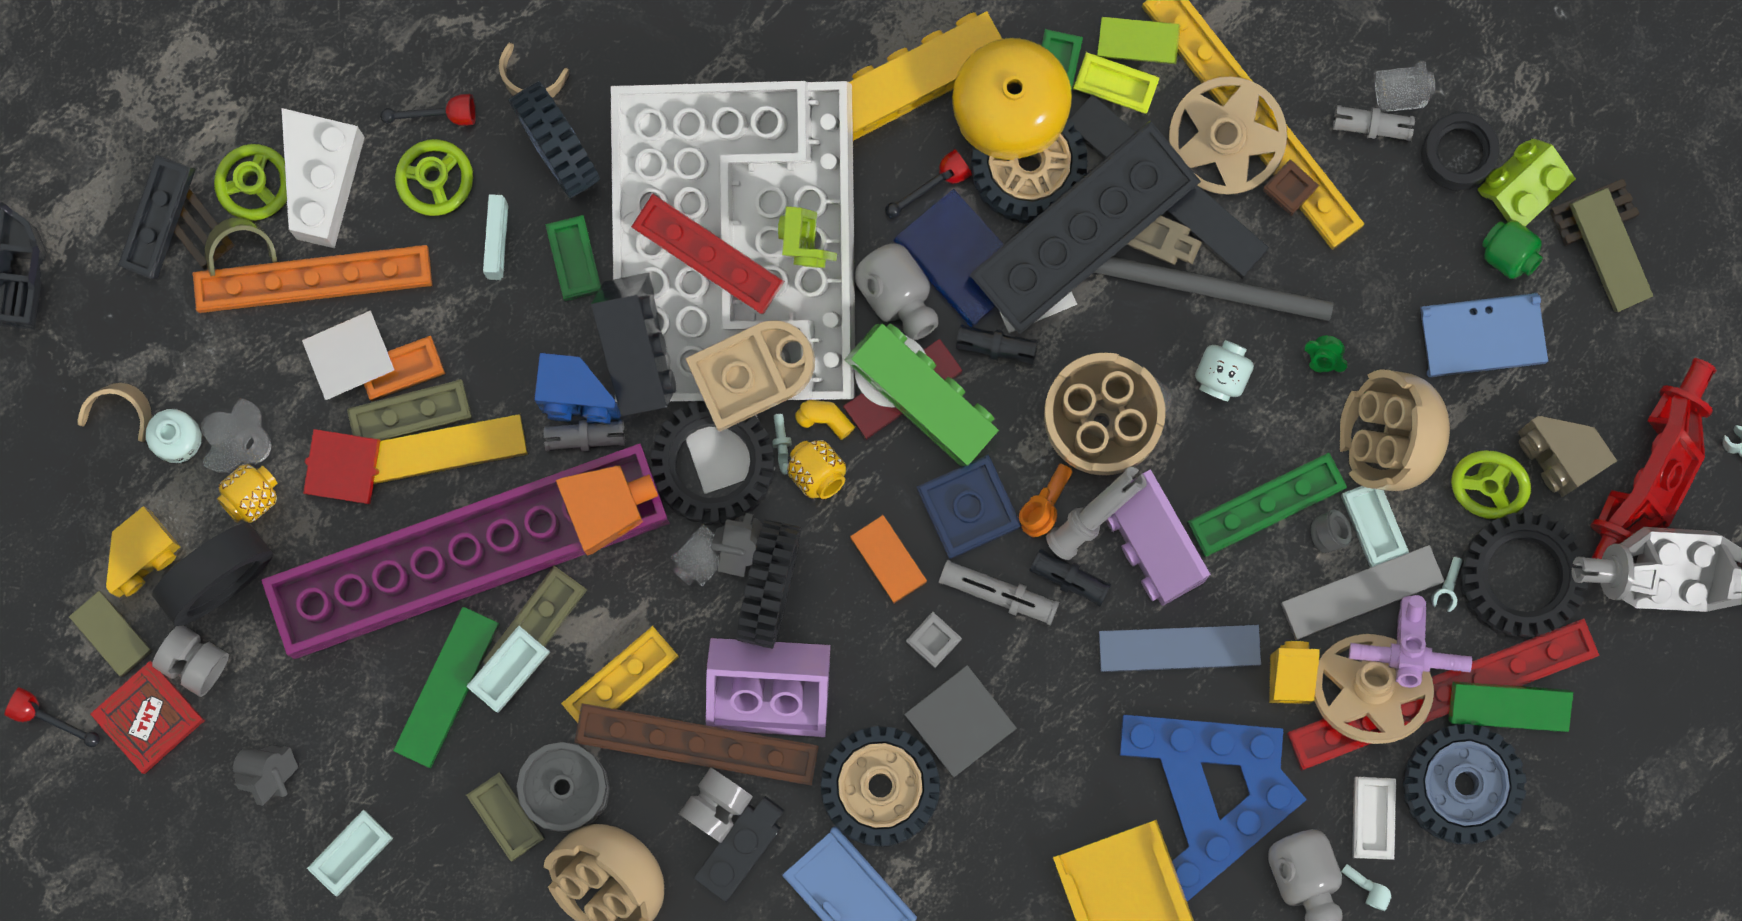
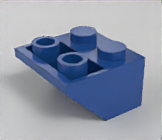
[535,353,621,424]

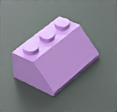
[1106,469,1211,606]
[706,638,830,737]

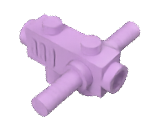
[1349,595,1472,688]

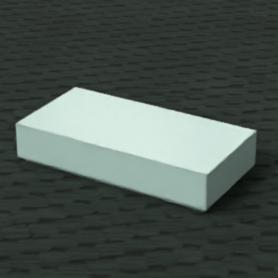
[483,194,508,280]
[1341,486,1409,568]
[466,626,550,713]
[307,810,393,897]

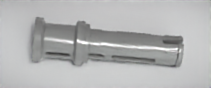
[1046,467,1147,560]

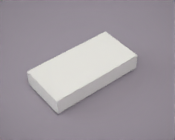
[1352,777,1396,860]

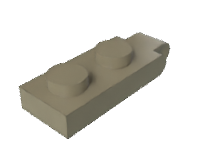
[1127,216,1202,265]

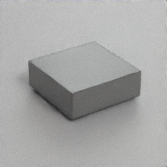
[906,612,962,668]

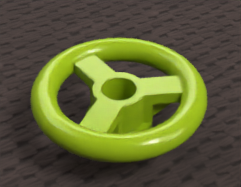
[395,139,473,216]
[214,144,287,221]
[1451,450,1531,519]

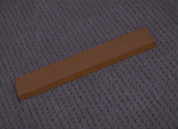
[574,703,819,786]

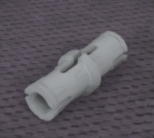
[1333,105,1415,141]
[544,420,625,451]

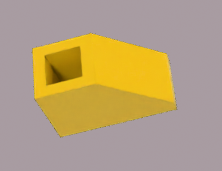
[106,506,181,598]
[1269,641,1320,704]

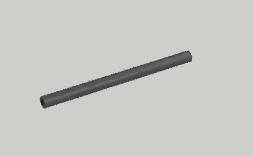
[1093,256,1334,321]

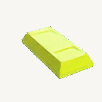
[1073,52,1160,114]

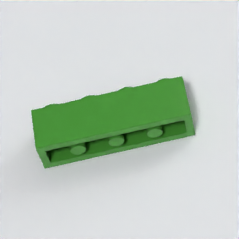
[844,324,999,466]

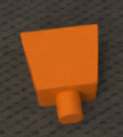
[556,466,658,556]

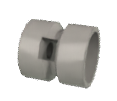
[152,625,229,697]
[679,767,753,843]

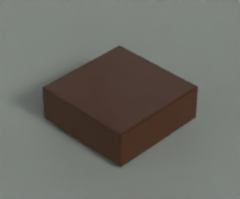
[1263,159,1319,216]

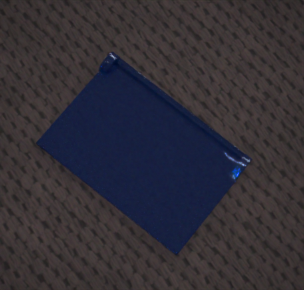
[893,189,1003,327]

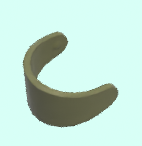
[205,217,277,276]

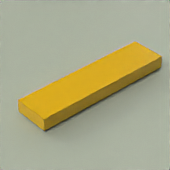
[374,414,528,484]

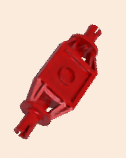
[1590,358,1717,559]

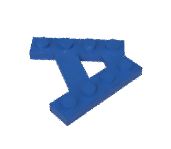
[1119,715,1307,902]

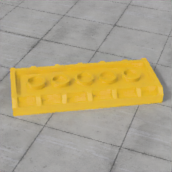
[1053,820,1194,921]

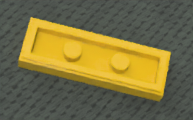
[561,626,679,723]

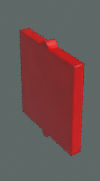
[303,429,380,504]

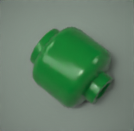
[1482,220,1543,279]

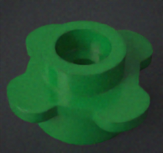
[1305,335,1348,372]

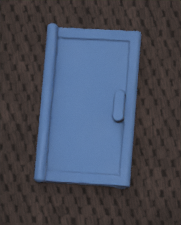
[1420,293,1548,377]
[782,826,917,921]

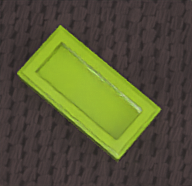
[1097,17,1180,64]

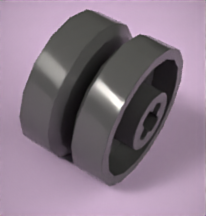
[516,742,610,834]

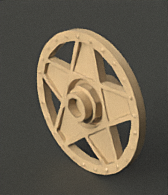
[1169,77,1287,195]
[1314,634,1434,744]

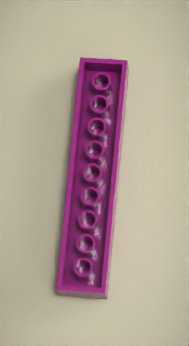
[261,444,670,659]

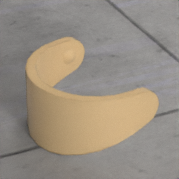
[499,42,570,98]
[78,383,152,442]

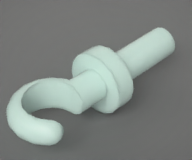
[772,414,792,475]

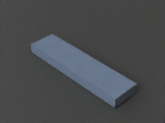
[1099,625,1261,672]

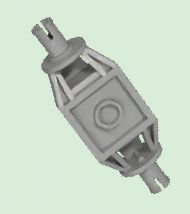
[1572,527,1742,612]

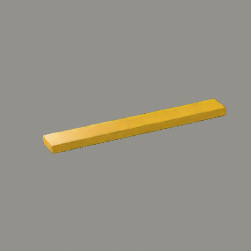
[1142,0,1364,250]

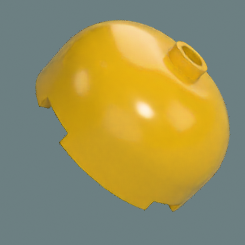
[952,38,1072,160]

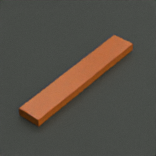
[193,245,432,313]

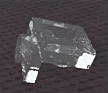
[1373,61,1435,112]
[670,524,721,587]

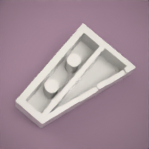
[282,108,365,248]

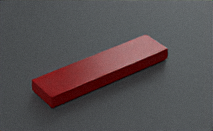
[631,194,785,314]

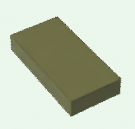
[69,591,152,677]
[466,772,545,862]

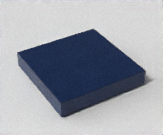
[916,454,1022,560]

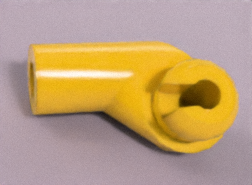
[795,400,855,440]

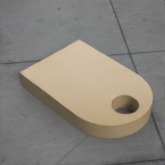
[685,321,815,431]

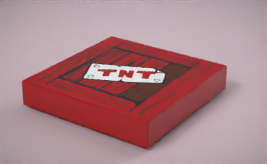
[90,660,205,774]

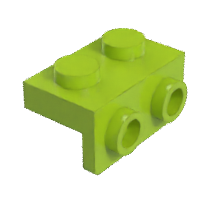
[1478,139,1576,226]
[778,207,837,268]

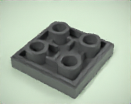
[904,665,1017,778]

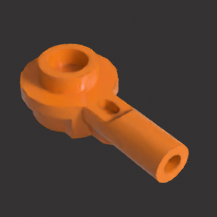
[1019,464,1073,537]

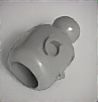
[854,243,939,340]
[1268,829,1343,921]

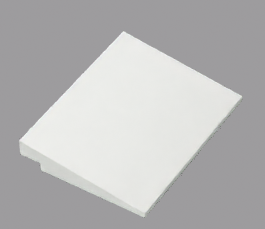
[611,81,856,402]

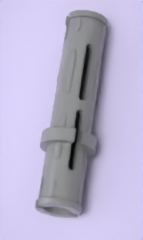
[939,560,1059,626]

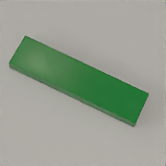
[1187,453,1347,558]
[393,607,500,769]

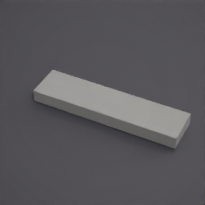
[1281,545,1445,640]

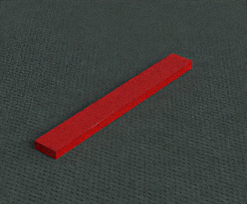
[1287,619,1600,771]

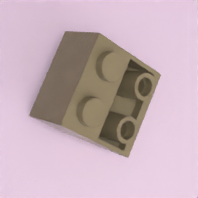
[1518,416,1617,497]

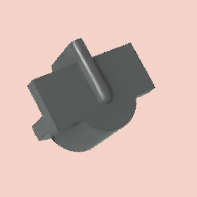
[711,513,763,577]
[233,745,298,806]

